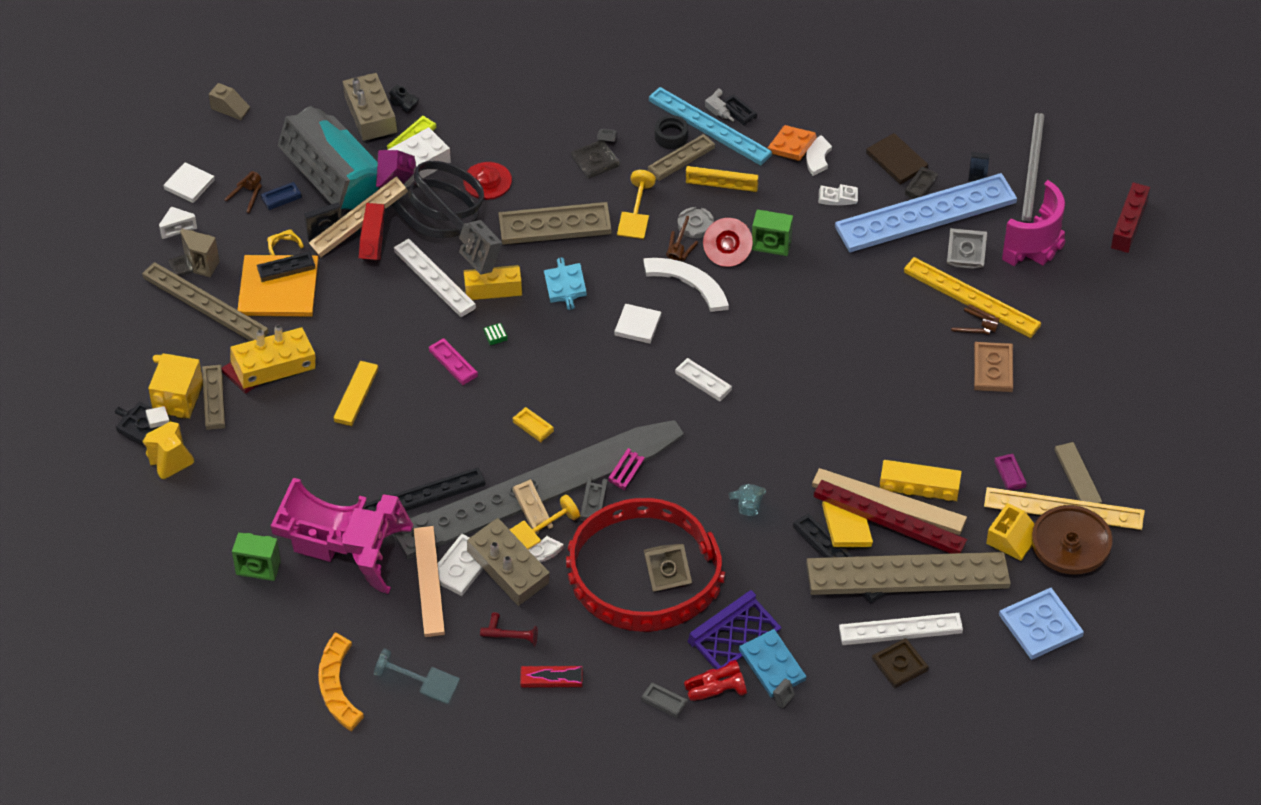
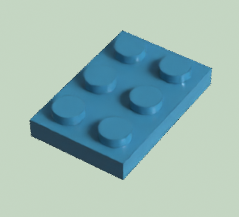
[739,629,807,698]

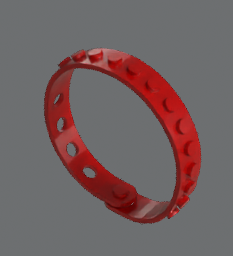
[566,498,726,632]

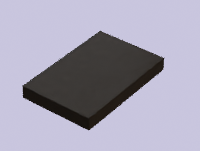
[866,133,929,185]

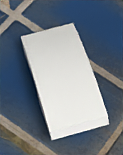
[819,184,858,205]

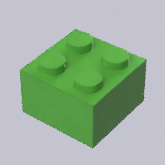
[752,210,793,256]
[232,532,281,581]

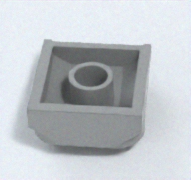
[947,228,987,269]

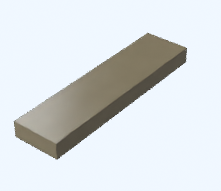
[648,134,715,181]
[202,365,225,430]
[1055,442,1102,504]

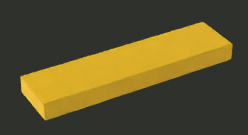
[686,166,758,192]
[334,361,379,426]

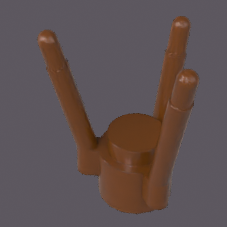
[224,171,262,213]
[666,216,698,261]
[951,304,1000,335]

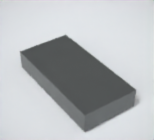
[641,682,687,718]

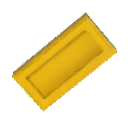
[513,407,554,442]

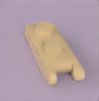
[512,480,553,535]

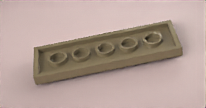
[498,202,611,244]

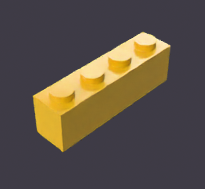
[880,460,962,501]

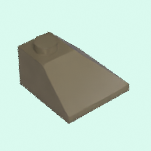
[643,544,692,592]

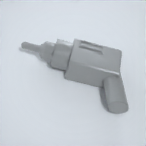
[705,88,734,121]

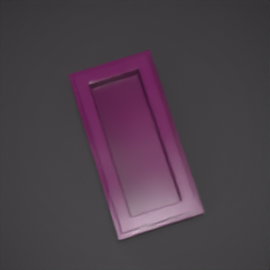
[994,454,1027,491]

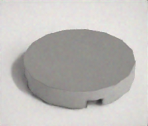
[678,207,714,238]

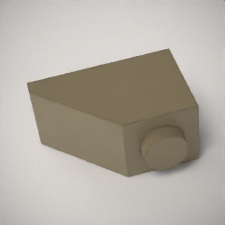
[209,83,250,120]

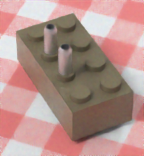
[343,73,397,141]
[467,518,550,606]

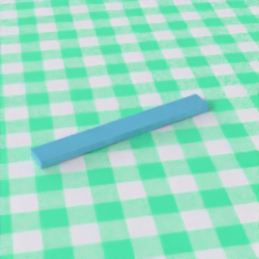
[649,87,772,166]

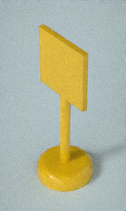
[617,170,656,239]
[510,495,580,550]

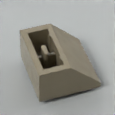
[180,228,220,278]

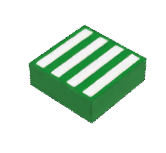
[483,323,507,345]

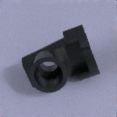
[389,84,419,112]

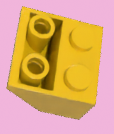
[986,503,1034,561]

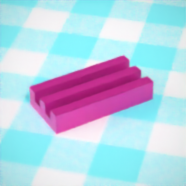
[608,448,645,491]

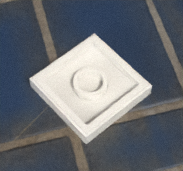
[163,163,215,203]
[614,304,661,344]

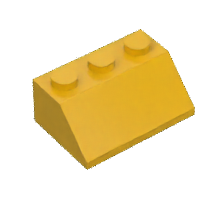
[463,265,522,300]

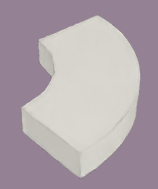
[806,135,832,176]
[529,536,564,562]

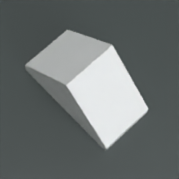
[159,207,197,239]

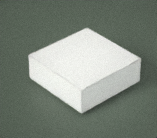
[146,406,169,428]

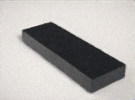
[257,252,315,282]

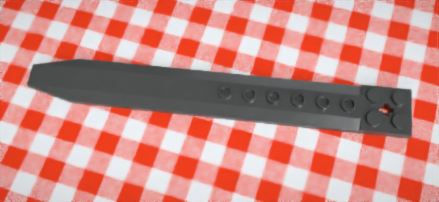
[393,420,684,560]

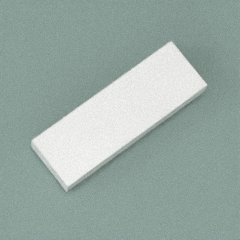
[675,358,732,402]

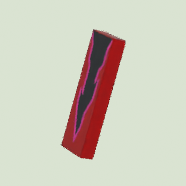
[521,666,582,687]

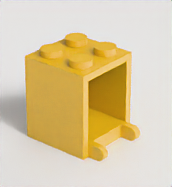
[148,353,203,419]

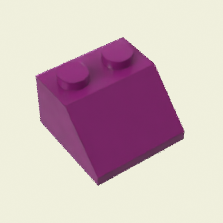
[376,150,416,188]

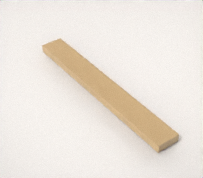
[812,468,967,535]

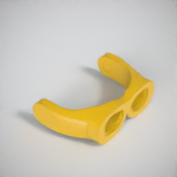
[267,230,304,255]

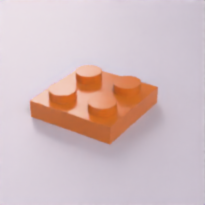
[768,125,817,161]

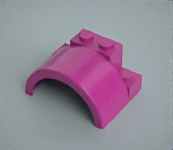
[1002,180,1066,266]
[271,478,367,562]
[342,494,413,594]

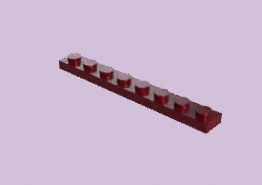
[813,480,967,554]

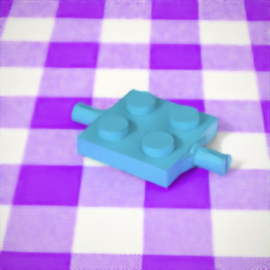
[544,257,587,310]

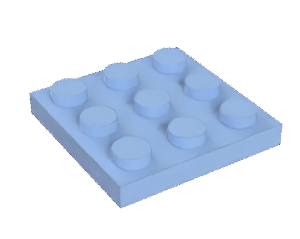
[999,588,1084,660]

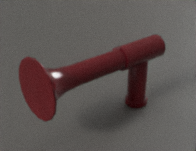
[480,612,538,647]

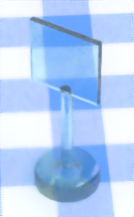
[374,648,460,704]

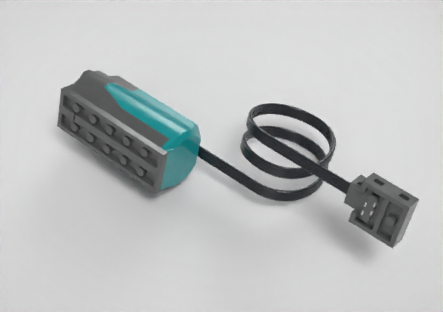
[277,106,502,275]

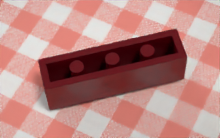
[1111,182,1150,253]

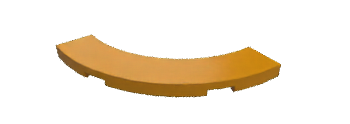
[318,632,364,732]

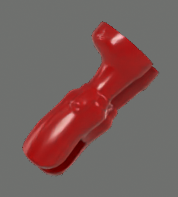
[684,660,747,701]

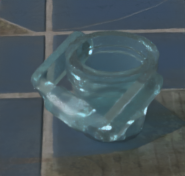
[729,484,766,516]

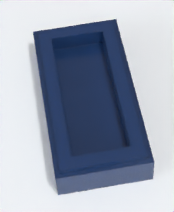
[261,182,302,210]

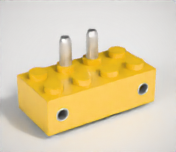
[230,325,315,389]

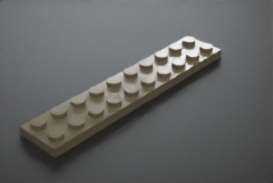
[806,552,1011,595]

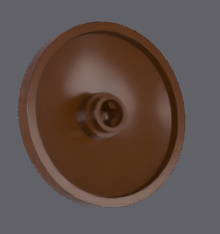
[1032,505,1112,574]

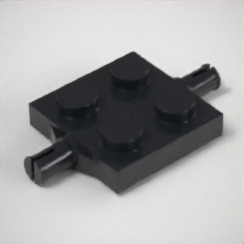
[115,401,171,447]

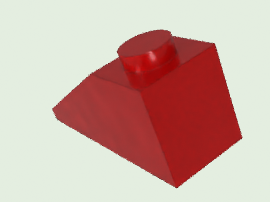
[359,203,385,260]

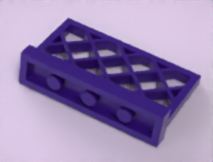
[688,590,782,669]

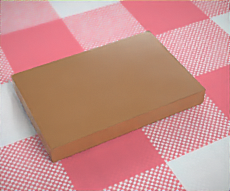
[974,342,1013,392]

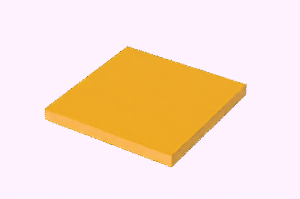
[238,255,319,316]

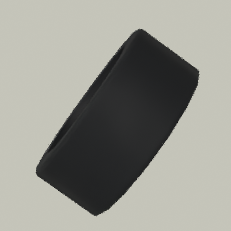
[655,115,688,149]

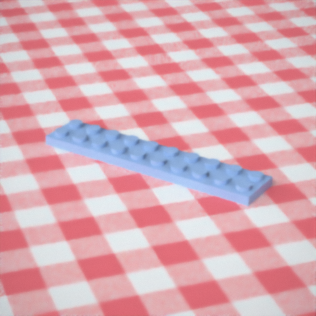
[835,173,1017,253]

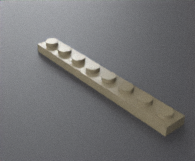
[142,262,269,341]

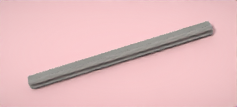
[1022,113,1044,222]

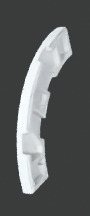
[643,258,729,312]

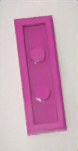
[429,338,478,386]

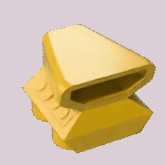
[143,421,194,479]

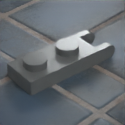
[580,475,607,521]

